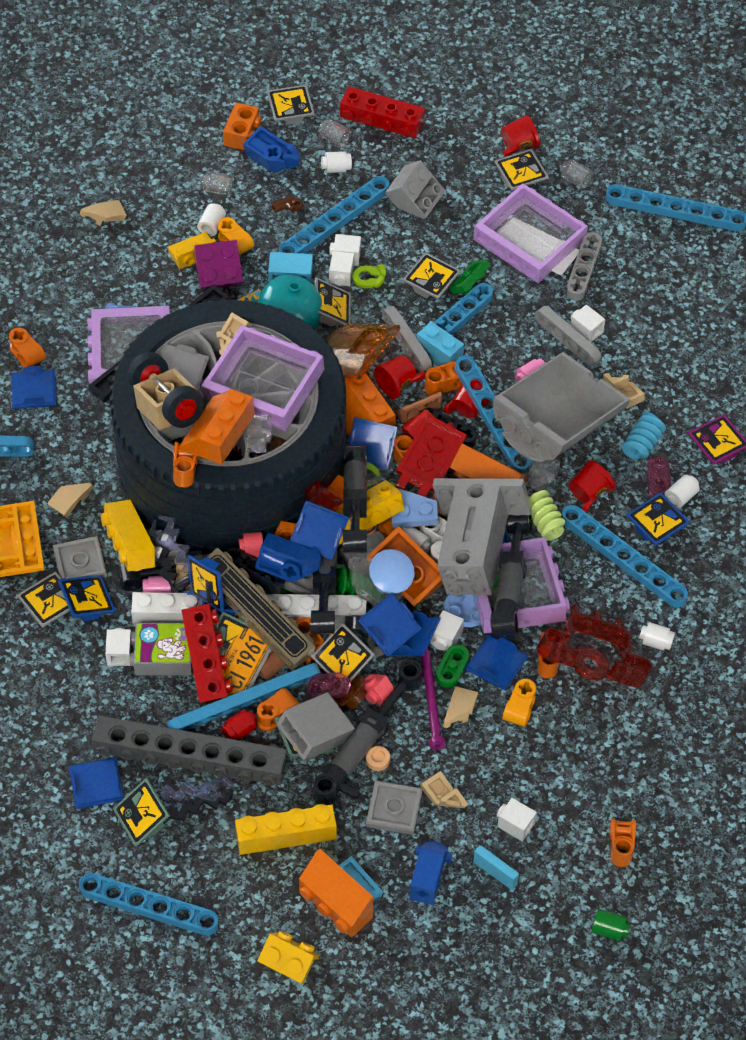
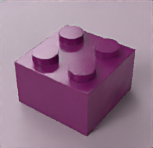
[193,240,243,292]

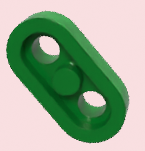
[436,644,469,688]

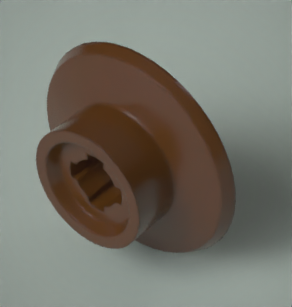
[333,675,366,709]

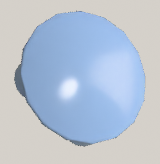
[369,549,415,594]
[444,594,488,627]

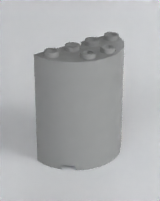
[493,352,630,462]

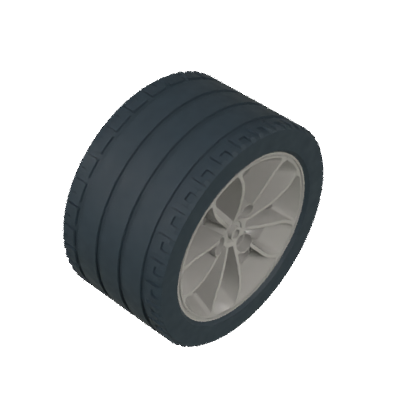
[110,300,346,554]

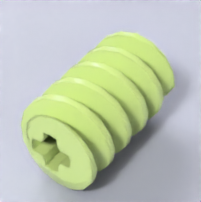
[529,490,566,541]

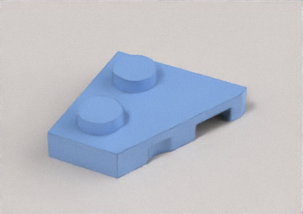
[392,488,439,528]

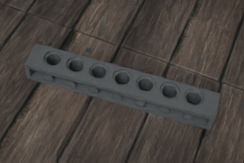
[91,715,287,786]

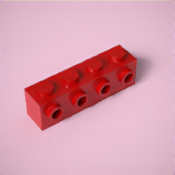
[340,86,425,139]
[181,604,233,704]

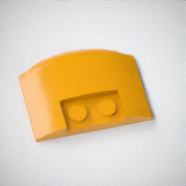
[0,501,44,577]

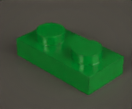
[449,259,491,294]

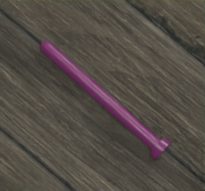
[421,648,446,750]

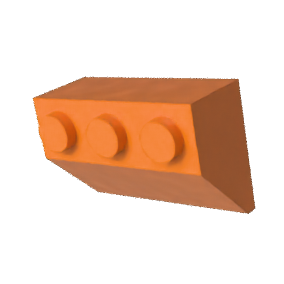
[345,369,396,438]
[179,389,255,465]
[450,444,528,483]
[365,526,443,607]
[299,849,373,938]

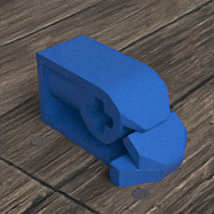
[243,126,301,172]
[255,532,322,582]
[410,841,452,905]

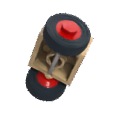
[127,352,204,430]

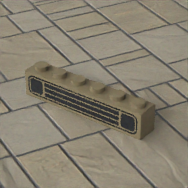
[206,548,315,671]

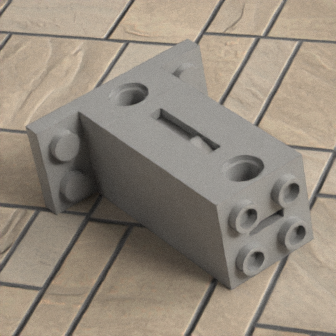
[433,478,532,596]

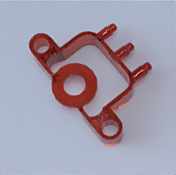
[536,604,653,688]

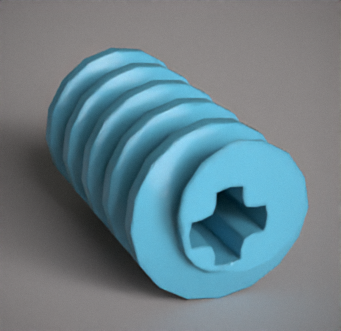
[622,412,666,460]

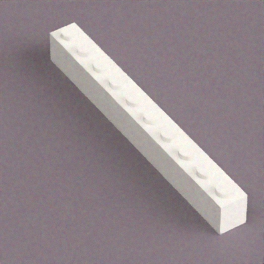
[131,592,366,630]

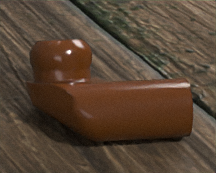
[271,196,303,213]

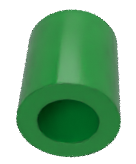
[591,909,631,942]

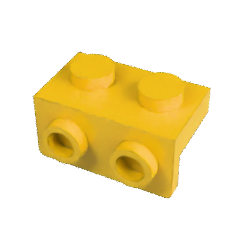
[257,931,320,984]

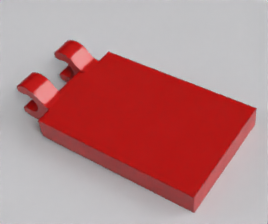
[395,414,467,497]

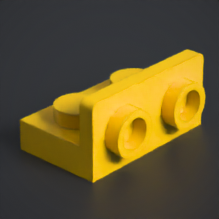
[168,232,216,269]

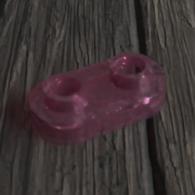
[647,457,671,497]
[307,672,351,698]

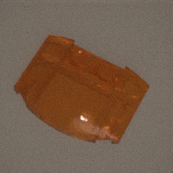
[326,322,401,379]

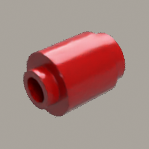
[221,709,257,741]

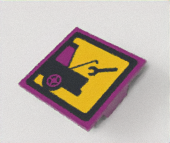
[688,414,746,465]

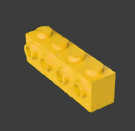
[330,480,405,545]
[101,500,155,571]
[235,804,337,855]

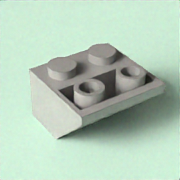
[385,160,445,219]

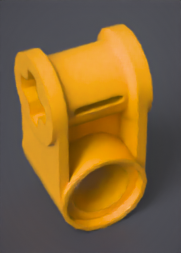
[218,217,254,256]
[502,679,536,727]

